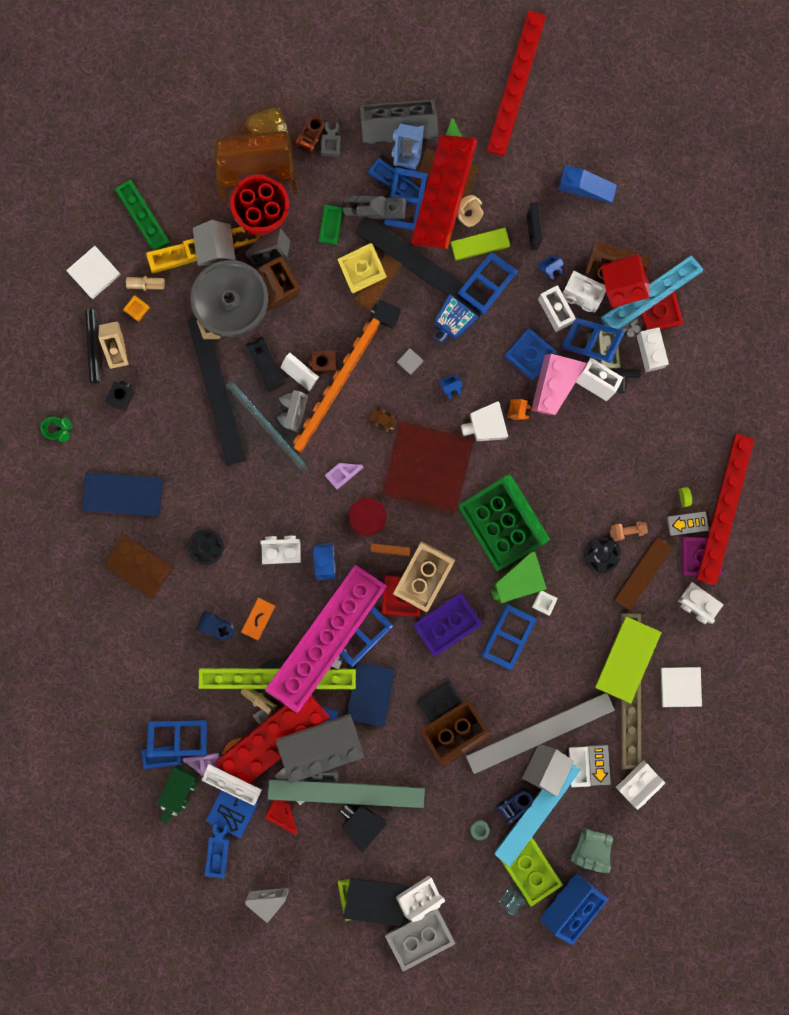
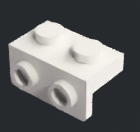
[396,876,445,922]

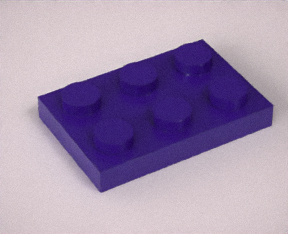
[413,593,483,657]

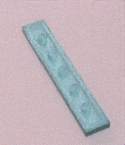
[226,381,308,472]

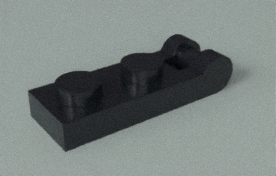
[245,336,286,392]

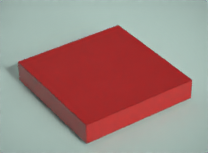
[641,291,684,331]
[382,576,420,617]

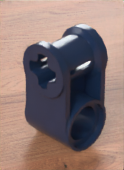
[196,611,235,640]
[495,789,533,824]

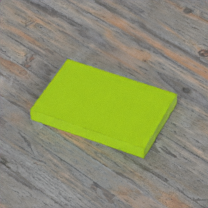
[500,838,563,907]

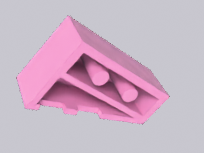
[531,354,587,415]

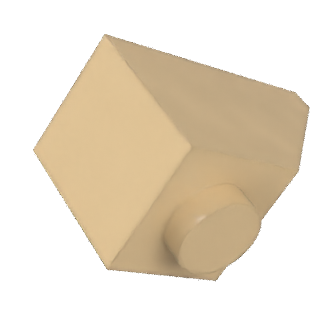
[98,321,129,369]

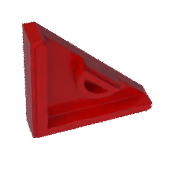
[264,800,297,835]

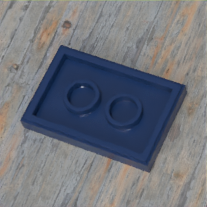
[347,662,395,727]

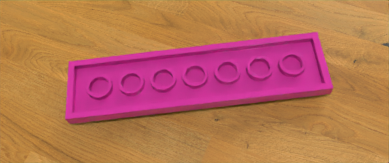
[265,565,387,713]

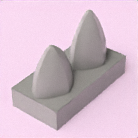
[277,390,308,432]

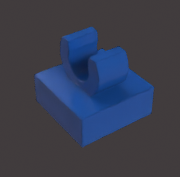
[538,255,564,279]
[439,374,463,399]

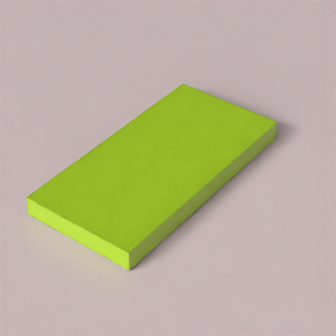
[595,616,662,703]

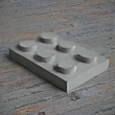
[385,909,455,971]

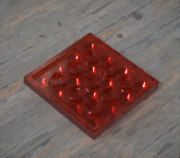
[382,421,474,513]

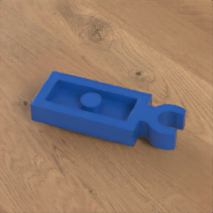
[205,822,230,879]

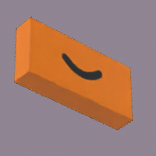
[241,597,276,641]

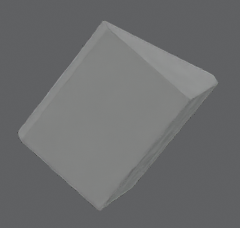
[193,220,236,266]
[522,744,574,797]
[245,888,289,923]

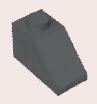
[245,228,291,267]

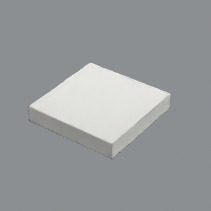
[66,246,121,299]
[661,667,702,707]

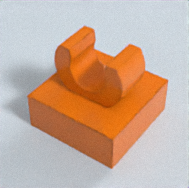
[507,399,531,420]

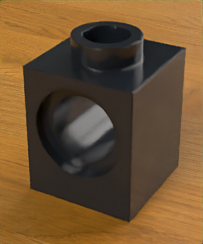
[371,300,401,329]
[105,380,135,412]

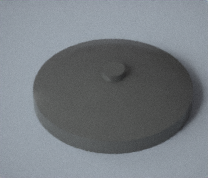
[191,260,269,337]

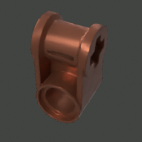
[295,115,325,155]

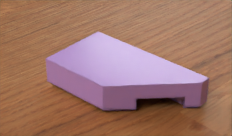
[325,463,364,490]
[183,753,219,776]

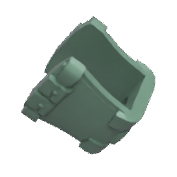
[570,828,613,873]

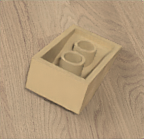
[393,541,455,612]

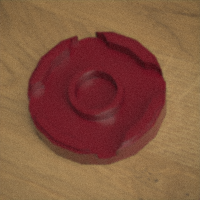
[349,498,387,536]

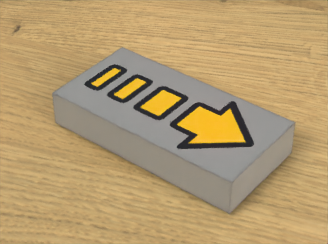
[667,512,709,536]
[588,745,611,786]

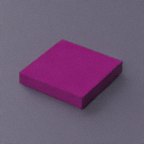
[681,537,722,576]

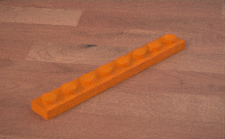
[293,318,380,453]

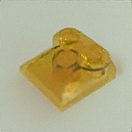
[245,108,293,157]

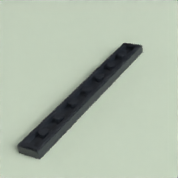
[355,217,488,317]
[187,318,246,466]

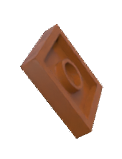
[371,544,410,557]

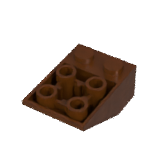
[256,256,300,312]

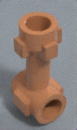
[610,521,648,541]

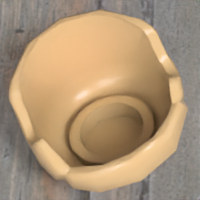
[457,195,484,227]

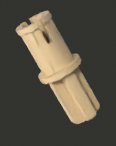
[126,276,165,291]
[241,689,277,715]

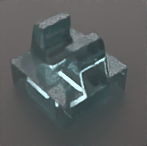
[499,887,526,916]

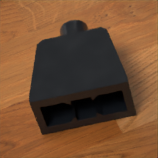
[339,804,387,853]

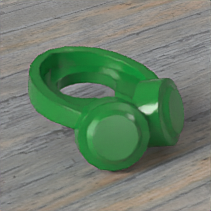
[40,417,72,443]

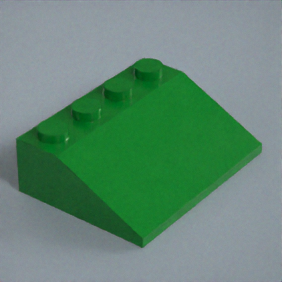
[458,474,550,571]

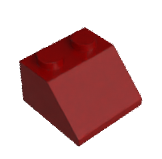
[601,254,650,308]

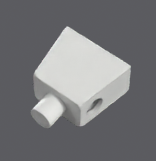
[461,402,508,441]

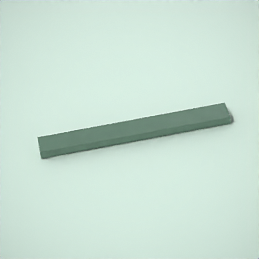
[268,779,425,808]

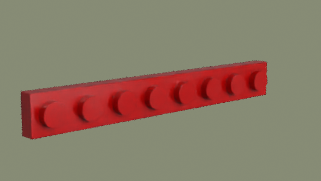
[487,10,546,157]
[696,434,755,585]

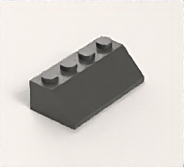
[360,100,438,144]
[276,714,364,783]

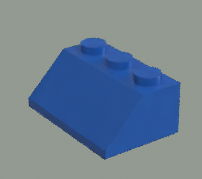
[540,873,609,945]

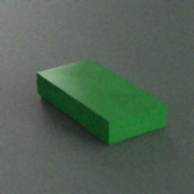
[319,205,343,245]

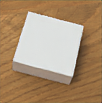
[532,591,558,616]

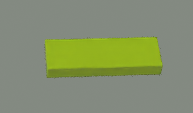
[451,228,510,261]

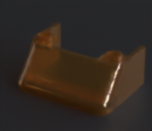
[214,131,297,203]

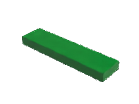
[115,179,170,251]

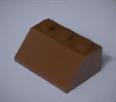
[584,241,649,285]
[105,535,175,599]
[419,699,492,768]

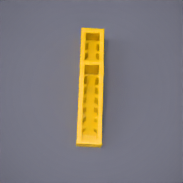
[146,227,260,274]

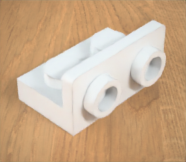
[562,271,606,313]
[260,536,301,564]
[678,582,723,624]
[616,760,665,810]

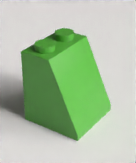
[491,552,547,603]

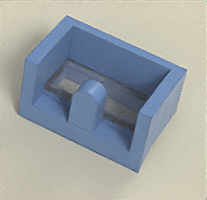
[392,124,424,170]

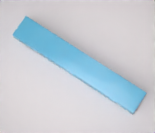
[601,255,703,329]

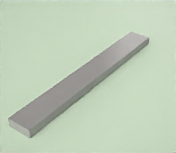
[466,692,615,774]

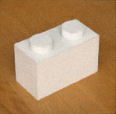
[538,285,576,332]
[637,327,669,372]
[576,358,623,401]

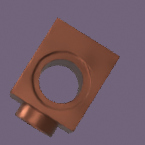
[309,351,336,373]

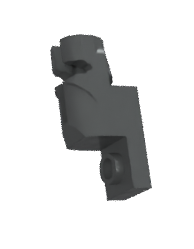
[343,196,406,219]

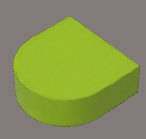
[678,487,692,508]

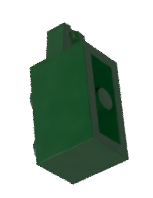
[157,766,198,824]

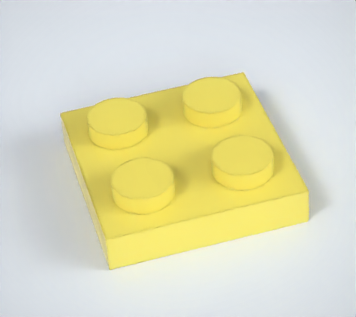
[338,243,387,293]

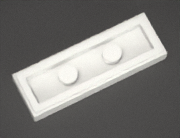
[202,765,261,805]

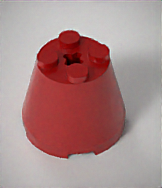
[230,174,289,237]

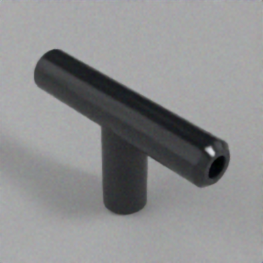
[612,370,641,393]

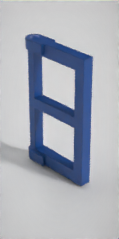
[384,167,428,230]
[457,252,518,315]
[561,318,625,363]
[481,604,537,671]
[340,607,393,668]
[147,720,207,757]

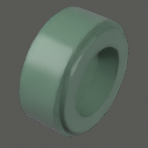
[470,820,490,840]

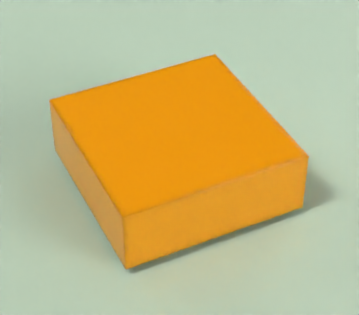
[123,295,150,322]

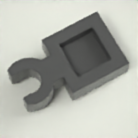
[321,122,341,157]
[305,767,339,782]

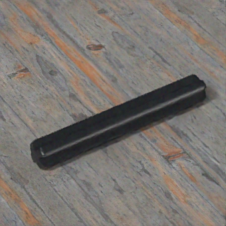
[85,308,101,384]

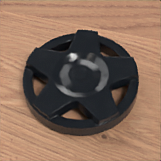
[188,529,224,565]
[584,537,620,573]

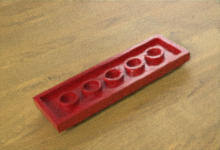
[411,135,477,249]
[215,695,330,784]

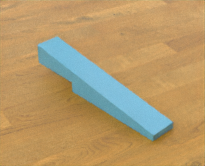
[494,765,581,867]

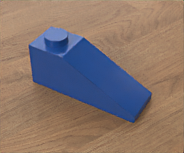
[558,165,617,203]

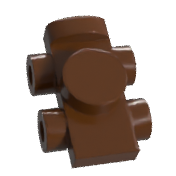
[369,408,398,433]

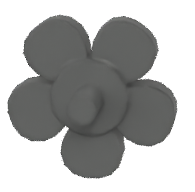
[619,318,641,338]

